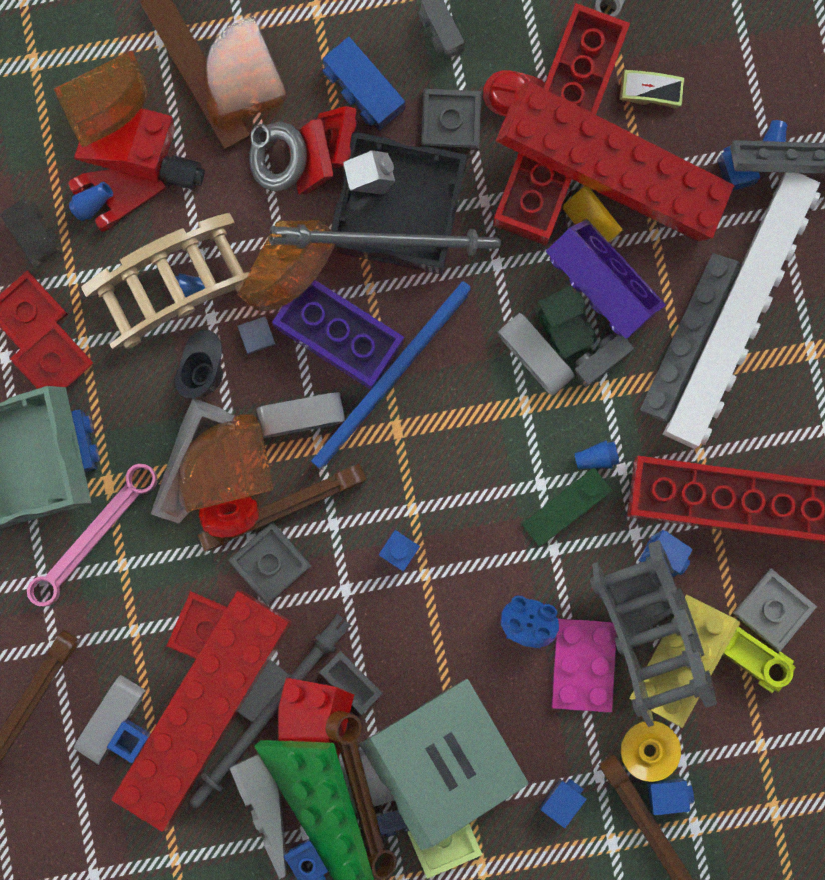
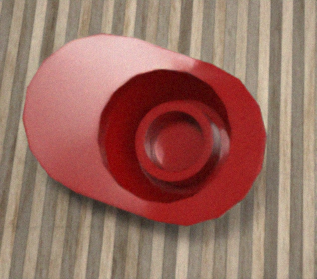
[483,70,545,117]

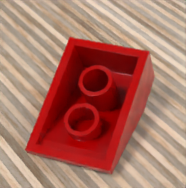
[74,105,175,182]
[278,678,354,759]

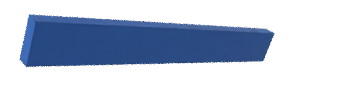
[311,281,471,470]

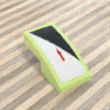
[619,70,684,108]

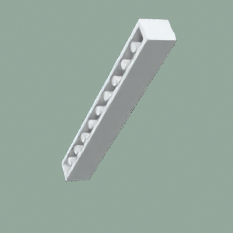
[663,172,821,449]

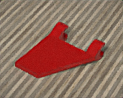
[68,169,166,232]

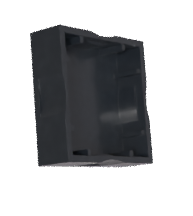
[328,132,467,275]

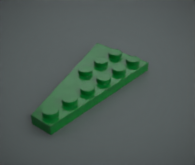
[254,740,374,880]

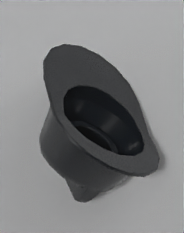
[175,330,223,398]

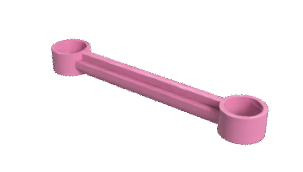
[27,464,157,606]

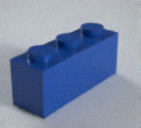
[322,37,405,131]

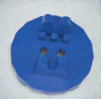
[501,595,559,649]

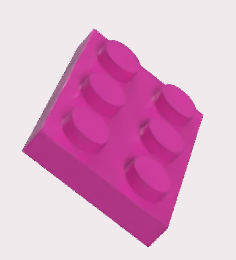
[551,619,617,712]

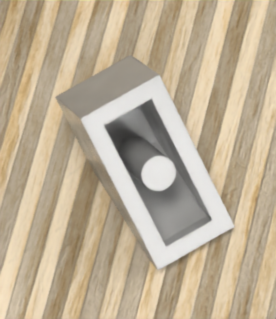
[343,150,395,194]

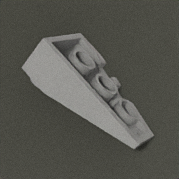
[151,398,253,524]
[230,754,287,879]

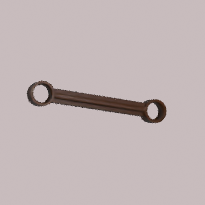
[197,464,367,552]
[0,630,79,764]
[326,711,397,880]
[598,754,693,880]

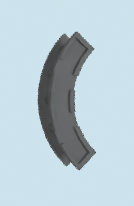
[590,540,717,727]

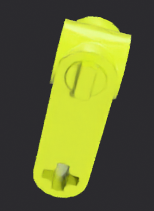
[723,627,796,694]

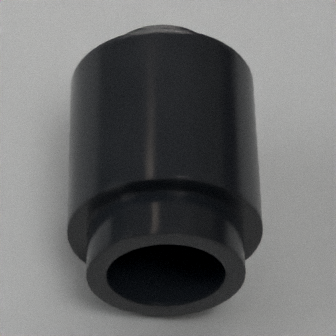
[160,155,205,190]

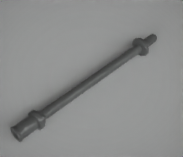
[269,224,501,256]
[190,613,351,808]

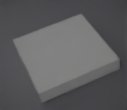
[732,568,817,652]

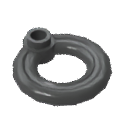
[249,121,307,192]

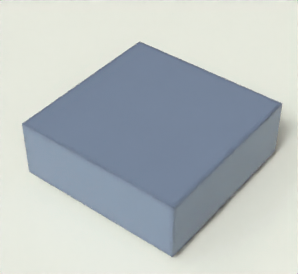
[238,316,275,354]

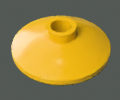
[621,721,681,782]

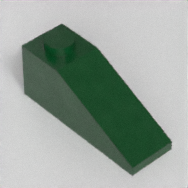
[522,468,612,547]

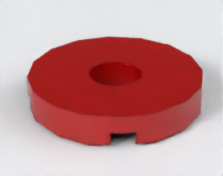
[199,490,259,538]

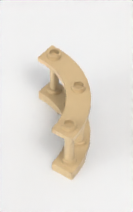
[81,212,261,349]

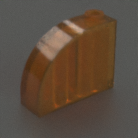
[204,16,286,126]
[54,50,148,148]
[237,220,336,311]
[178,414,274,512]

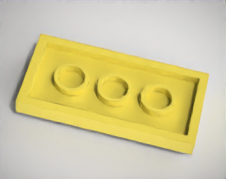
[629,594,740,728]

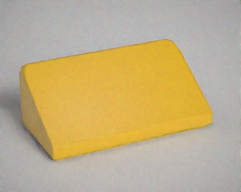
[562,186,622,243]

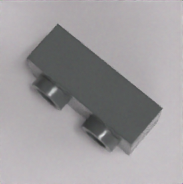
[418,0,465,60]
[573,334,634,388]
[319,651,383,715]

